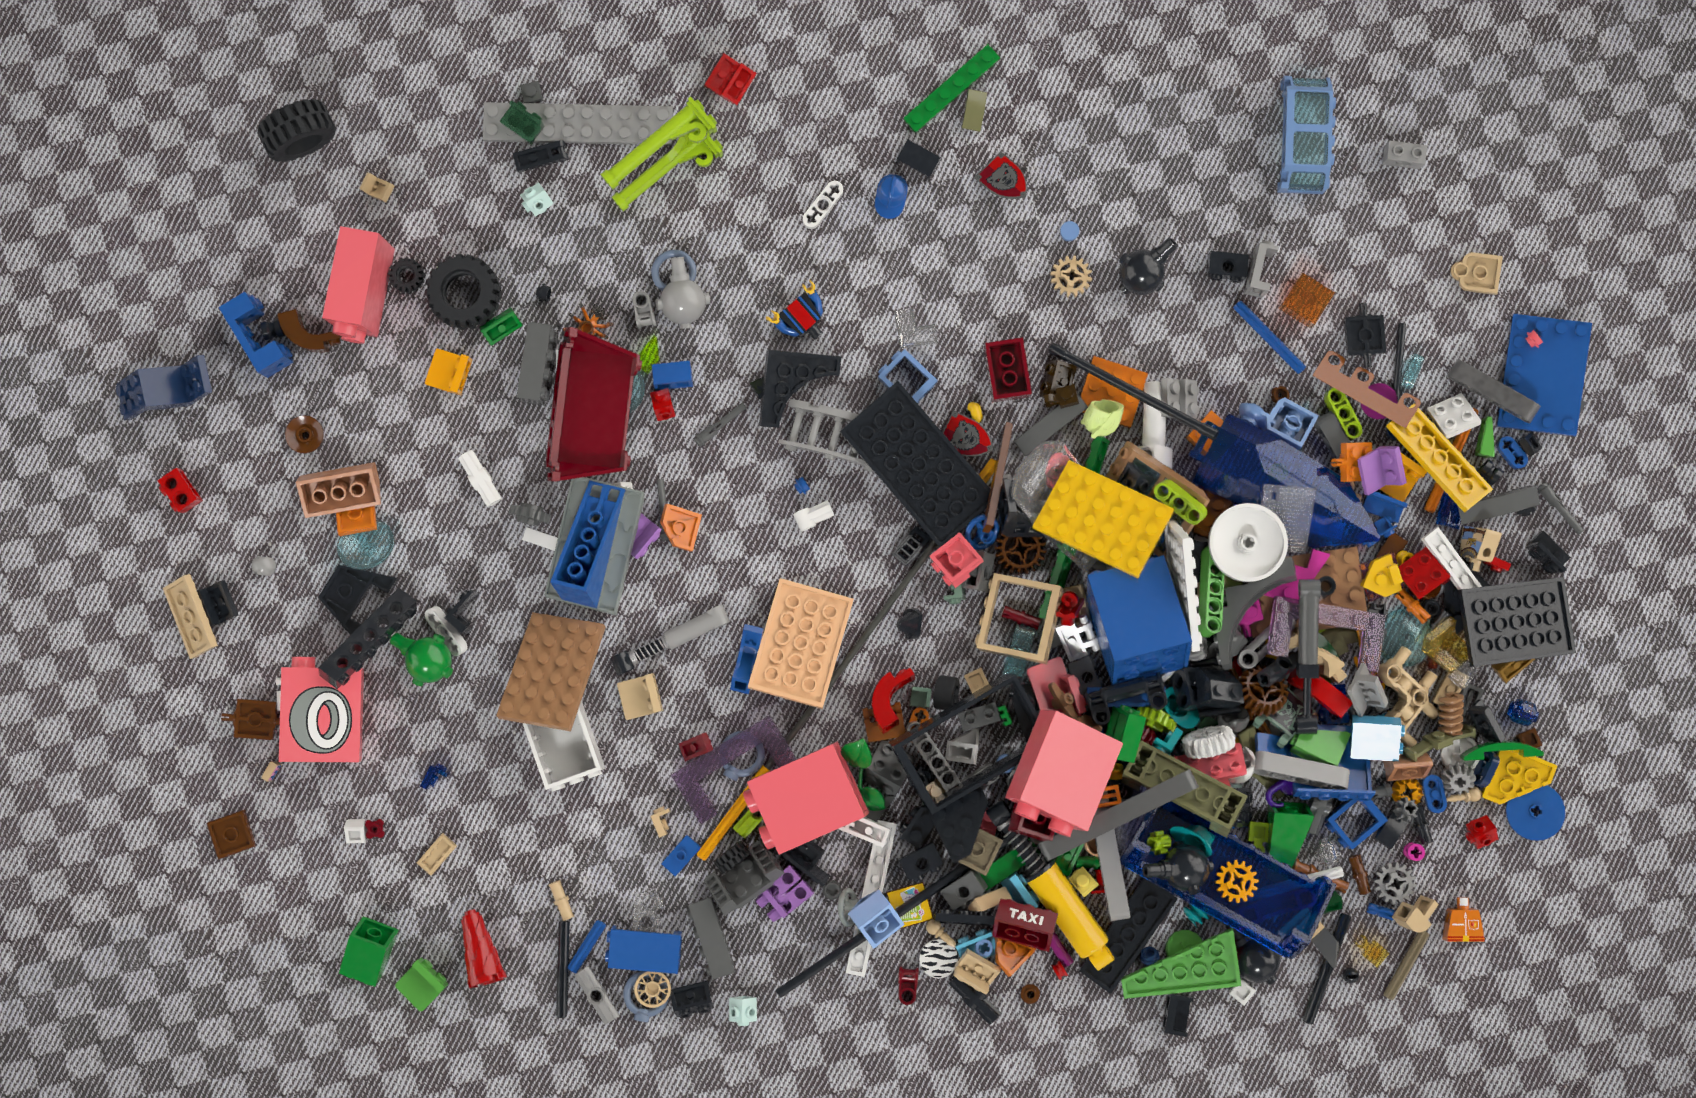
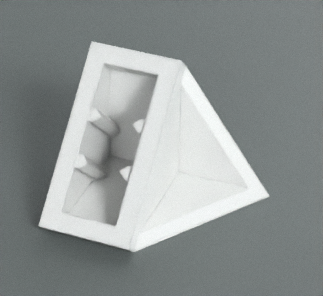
[945,727,979,765]

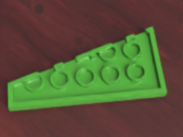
[1121,928,1241,999]

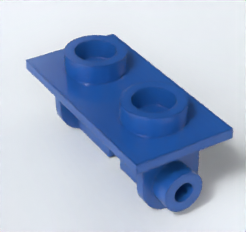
[1356,516,1397,548]

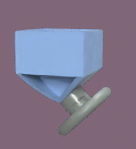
[838,888,905,949]

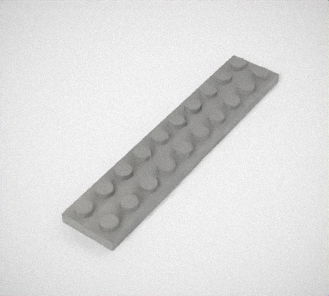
[483,102,673,145]

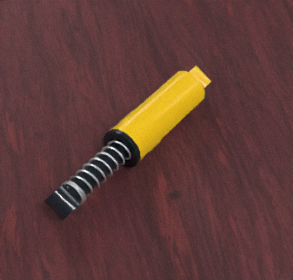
[986,800,1115,971]

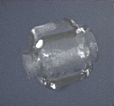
[1313,837,1342,868]

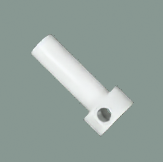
[1134,381,1173,472]

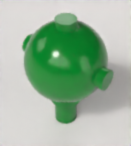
[390,633,453,686]

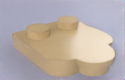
[1450,252,1503,295]

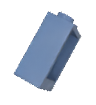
[878,349,938,403]

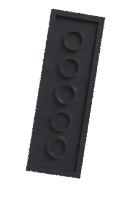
[1078,877,1178,994]

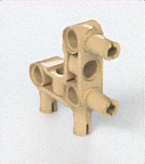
[1377,646,1440,748]

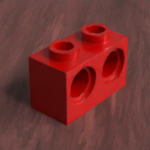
[157,468,203,514]

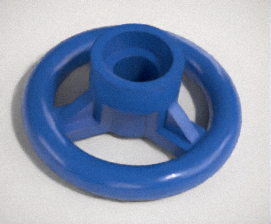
[965,514,999,550]

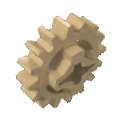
[1050,256,1092,298]

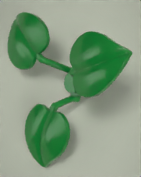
[841,738,886,811]

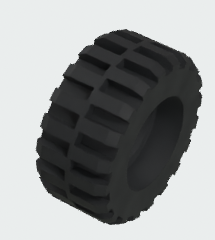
[257,99,336,162]
[425,254,502,330]

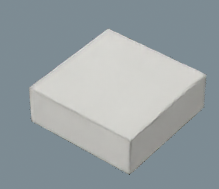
[1228,979,1256,1006]

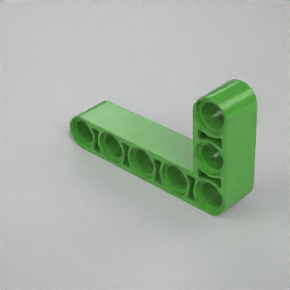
[1198,546,1225,637]

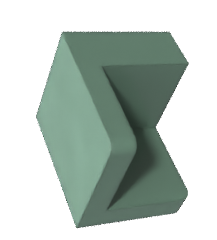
[910,686,932,708]

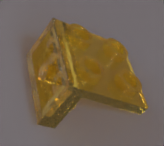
[1421,616,1469,674]

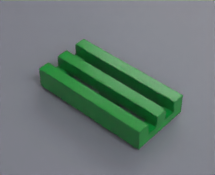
[997,705,1012,726]

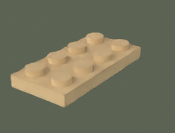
[163,574,218,659]

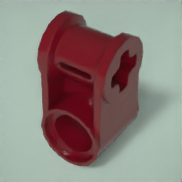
[898,966,919,1005]

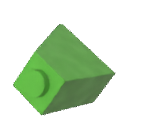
[1289,730,1351,766]

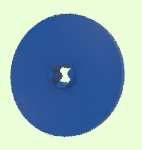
[1506,785,1565,841]

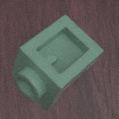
[944,584,966,604]

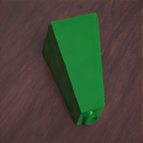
[1264,800,1314,882]

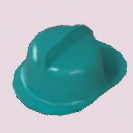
[1162,687,1199,729]
[1170,825,1215,857]

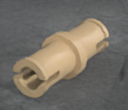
[549,880,574,921]

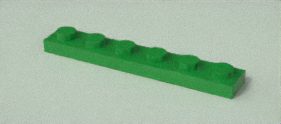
[903,44,1000,133]

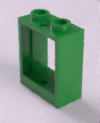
[1105,704,1146,763]

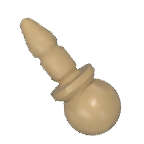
[1446,786,1482,803]
[926,919,957,948]

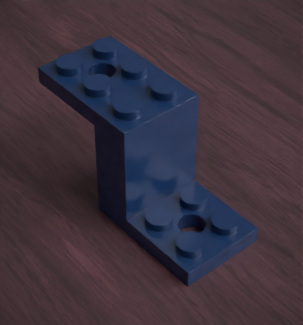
[116,355,212,421]

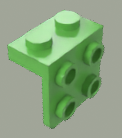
[395,957,449,1011]

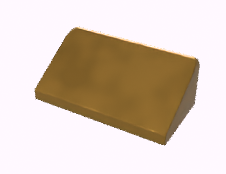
[1491,659,1535,684]

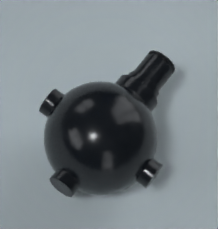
[1119,237,1178,295]
[1142,841,1214,895]
[1225,919,1282,985]

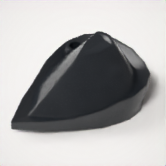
[897,608,922,640]

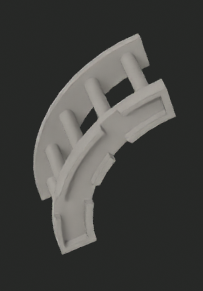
[778,399,873,472]

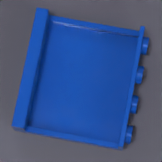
[1290,725,1375,801]

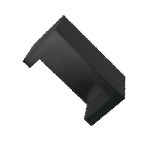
[896,139,941,181]
[1162,993,1194,1037]

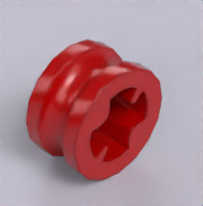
[1051,961,1068,980]

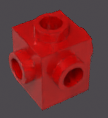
[1465,815,1499,849]

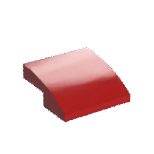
[703,53,757,106]

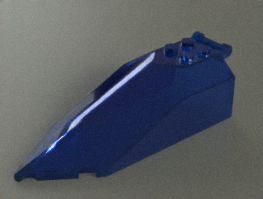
[1188,414,1380,549]

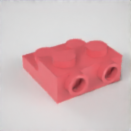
[930,532,984,588]

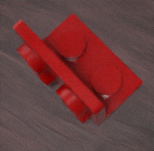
[1398,547,1451,600]

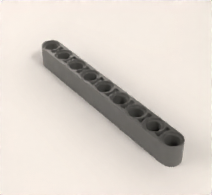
[1038,769,1199,862]

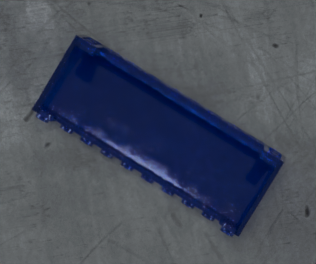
[1120,801,1337,959]

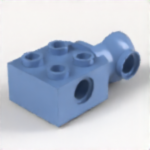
[1239,397,1318,454]

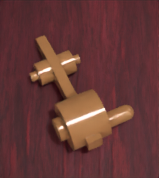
[1048,682,1102,732]

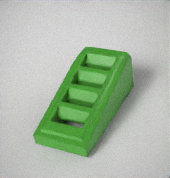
[1475,416,1495,459]

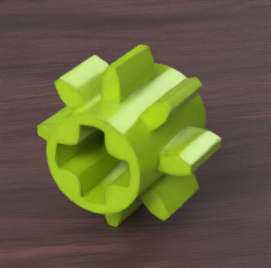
[1147,830,1171,855]

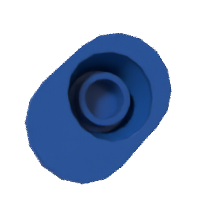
[875,174,908,219]

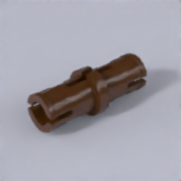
[1348,854,1372,895]

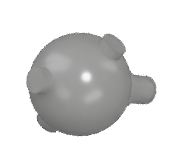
[655,257,710,329]

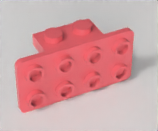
[1026,657,1086,716]
[1174,743,1247,787]

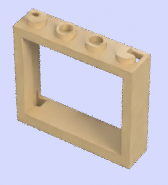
[975,573,1064,665]

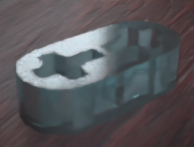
[1401,353,1424,390]

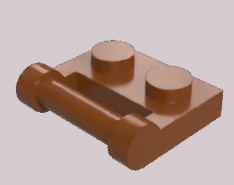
[862,702,906,743]

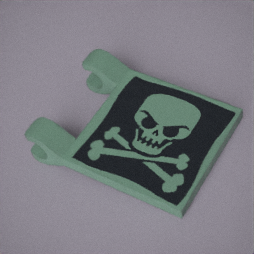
[1252,688,1315,748]

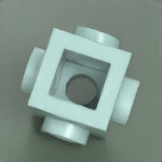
[520,182,554,217]
[729,996,757,1026]

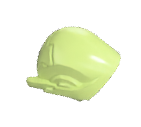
[1081,399,1124,439]

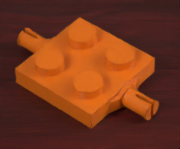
[1331,442,1373,482]

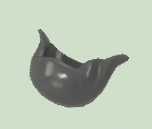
[1217,705,1250,732]

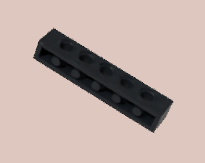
[318,588,417,689]

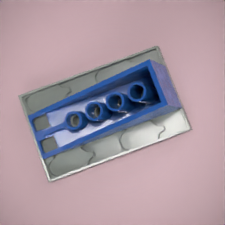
[544,477,645,615]

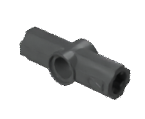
[1308,797,1332,836]

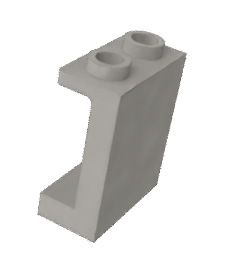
[1243,241,1279,298]

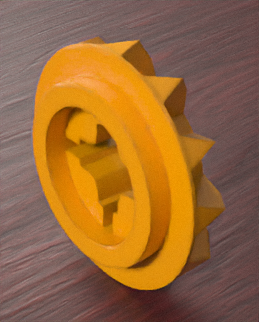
[1392,779,1423,804]

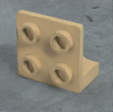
[617,673,663,720]

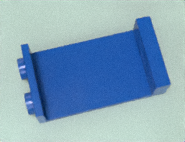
[605,925,682,974]

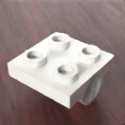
[1427,393,1481,439]

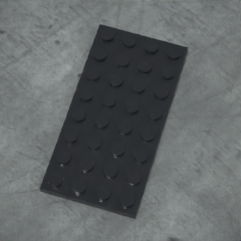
[839,381,990,548]

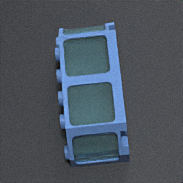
[1277,76,1336,194]

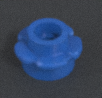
[794,477,811,494]

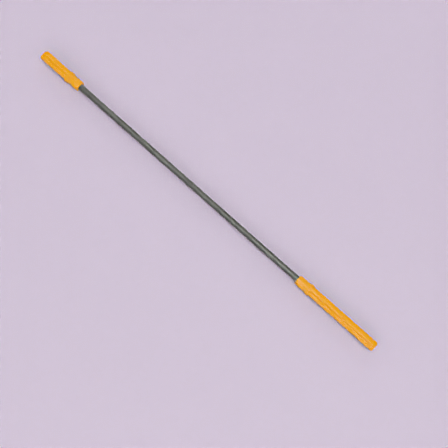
[697,458,996,861]

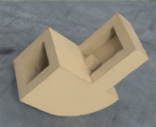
[1392,895,1439,933]

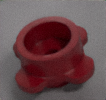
[365,819,385,839]

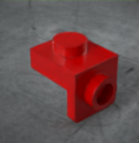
[650,388,676,421]
[1482,557,1511,574]

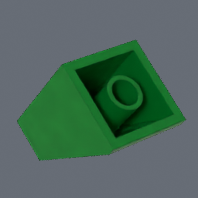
[339,916,399,987]

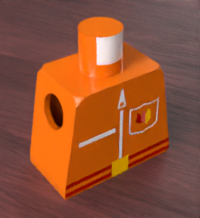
[1442,897,1485,942]

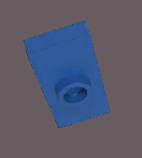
[661,835,701,877]

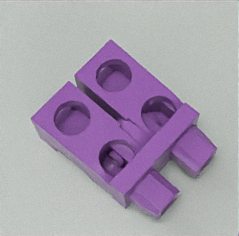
[755,863,815,922]

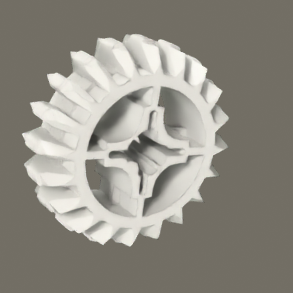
[1182,725,1235,759]

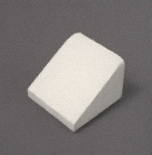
[344,819,366,844]

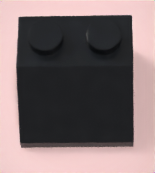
[1195,667,1244,709]

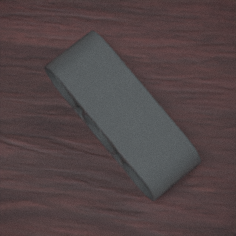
[1314,411,1351,468]

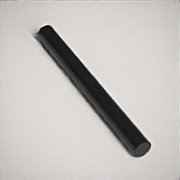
[1393,323,1406,399]

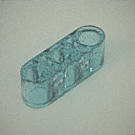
[1002,624,1035,679]

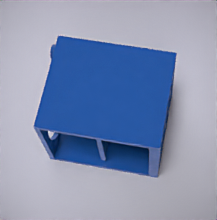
[1086,555,1192,685]

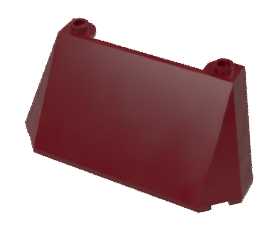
[545,327,642,482]

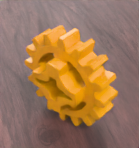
[1215,860,1259,903]

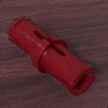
[1001,605,1041,630]

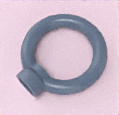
[651,250,697,291]
[719,731,765,782]
[623,971,670,1022]

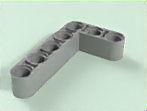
[906,721,1000,791]

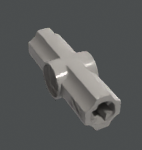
[574,965,619,1025]

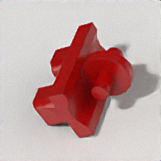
[1056,591,1084,626]

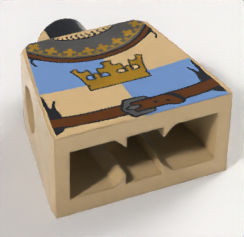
[1460,526,1502,572]

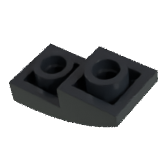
[1374,804,1408,849]

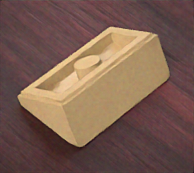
[968,887,1012,911]

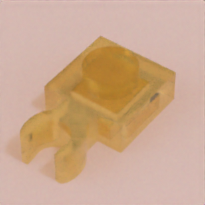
[1353,934,1390,968]

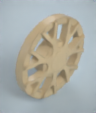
[634,971,671,1008]

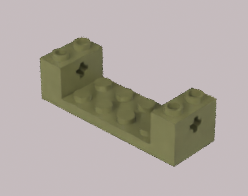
[1121,741,1247,838]

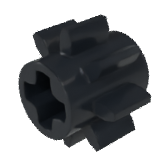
[907,764,932,787]

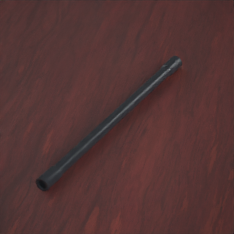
[1048,343,1219,441]

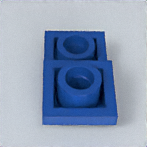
[1255,732,1292,757]

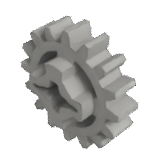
[1373,862,1417,905]

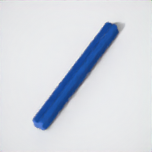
[1233,300,1306,374]

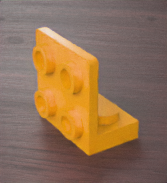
[425,348,473,396]
[1379,453,1427,502]

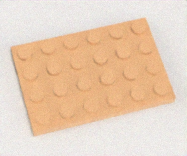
[748,578,854,709]

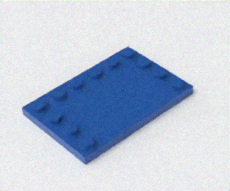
[1497,314,1592,437]

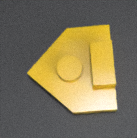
[1360,554,1403,597]

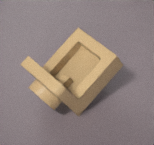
[360,173,395,202]

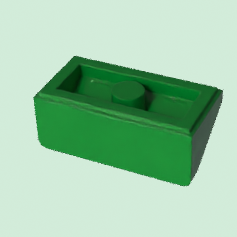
[479,307,523,346]

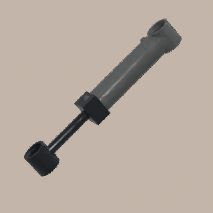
[1295,579,1321,734]

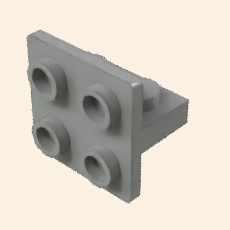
[1347,663,1388,717]

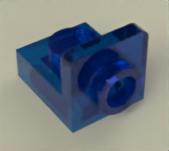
[420,763,450,790]

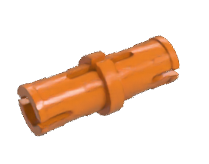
[1395,588,1431,624]

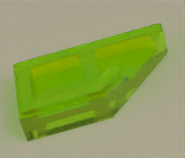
[639,335,660,374]

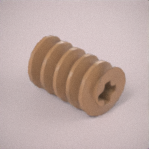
[1438,692,1464,736]

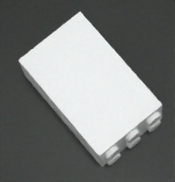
[523,700,606,792]

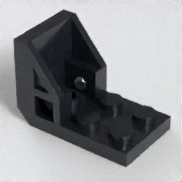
[997,479,1049,537]

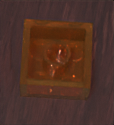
[1278,272,1335,328]

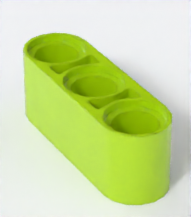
[1324,388,1363,441]
[1154,479,1207,525]

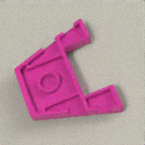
[1265,549,1330,604]

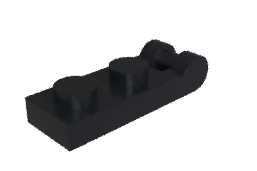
[512,140,569,173]

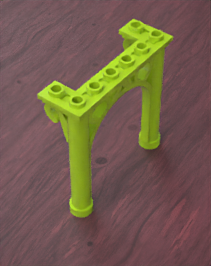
[600,96,723,212]

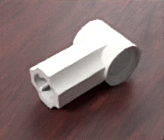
[793,500,834,532]

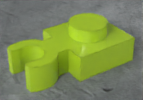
[1247,821,1269,856]

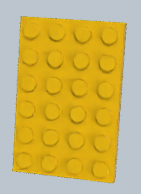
[1032,460,1174,578]

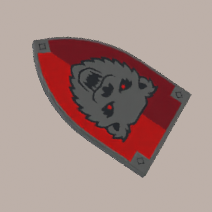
[974,152,1027,199]
[942,410,994,457]

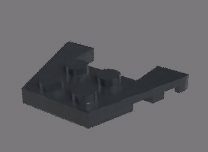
[318,565,398,635]

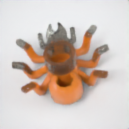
[563,303,613,339]

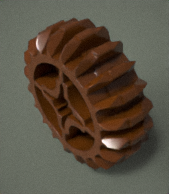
[994,532,1047,575]
[1238,665,1289,717]

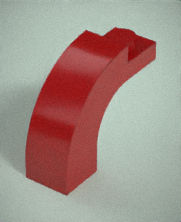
[872,668,915,734]
[1287,669,1353,718]

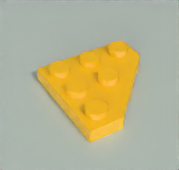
[1481,750,1558,804]

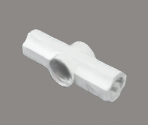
[458,450,502,507]

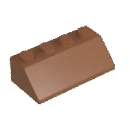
[296,462,381,518]

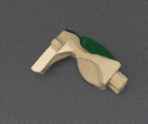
[1270,627,1347,683]

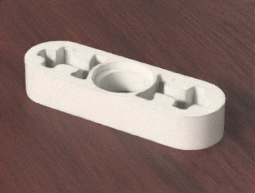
[803,181,843,229]
[425,606,467,656]

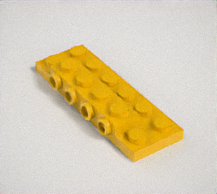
[1386,403,1493,513]

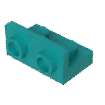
[1152,728,1183,755]

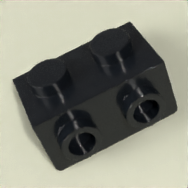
[197,580,239,626]

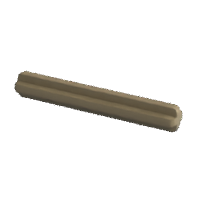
[1384,931,1429,1000]

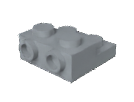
[1161,378,1200,419]

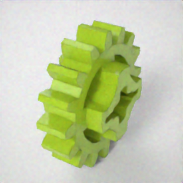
[1137,707,1177,733]

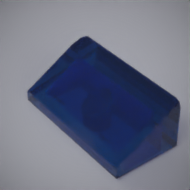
[1436,491,1461,530]

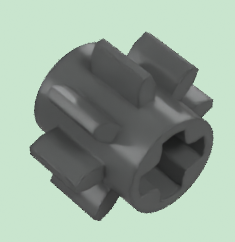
[1393,797,1419,822]

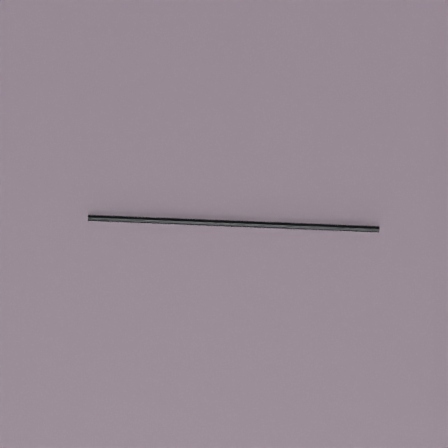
[775,732,1166,998]

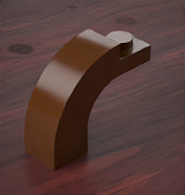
[277,309,344,353]

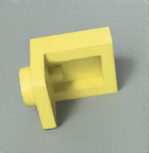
[1068,866,1099,897]

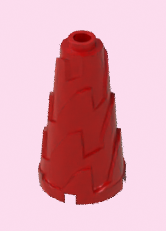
[461,909,507,989]

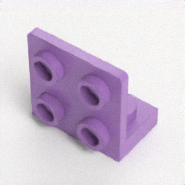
[1358,446,1407,495]
[631,513,662,559]

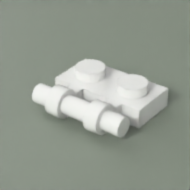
[1056,614,1100,662]

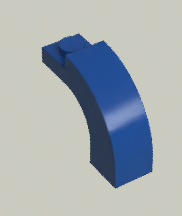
[730,624,764,694]

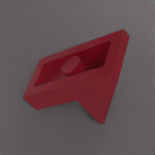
[678,732,713,761]

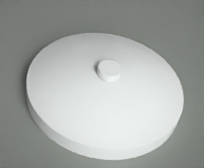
[1208,503,1288,582]

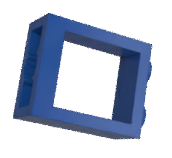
[1324,798,1388,850]

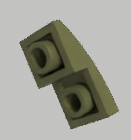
[961,89,987,132]

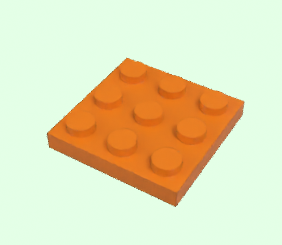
[1080,356,1148,428]

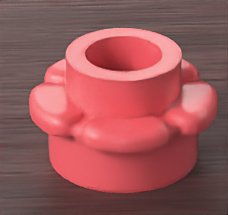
[1525,330,1543,348]

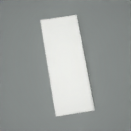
[522,527,558,551]

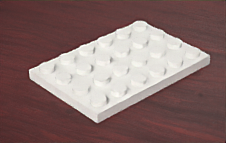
[1164,517,1202,652]

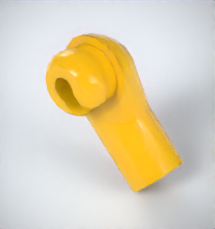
[967,402,983,423]

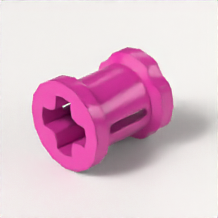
[1403,842,1425,861]

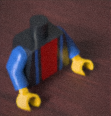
[766,280,823,340]

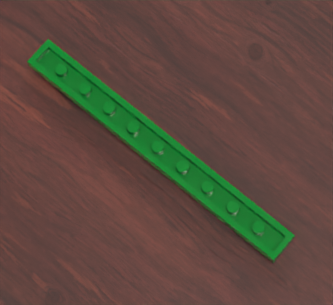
[1039,436,1110,620]

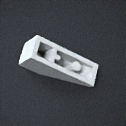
[839,817,891,847]

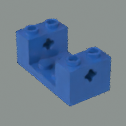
[218,292,294,378]

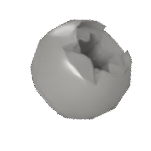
[251,556,276,576]

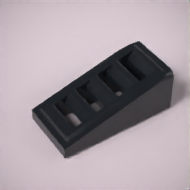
[891,526,930,567]

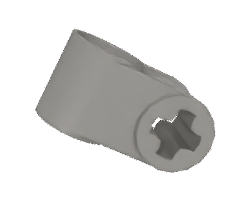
[633,291,657,330]

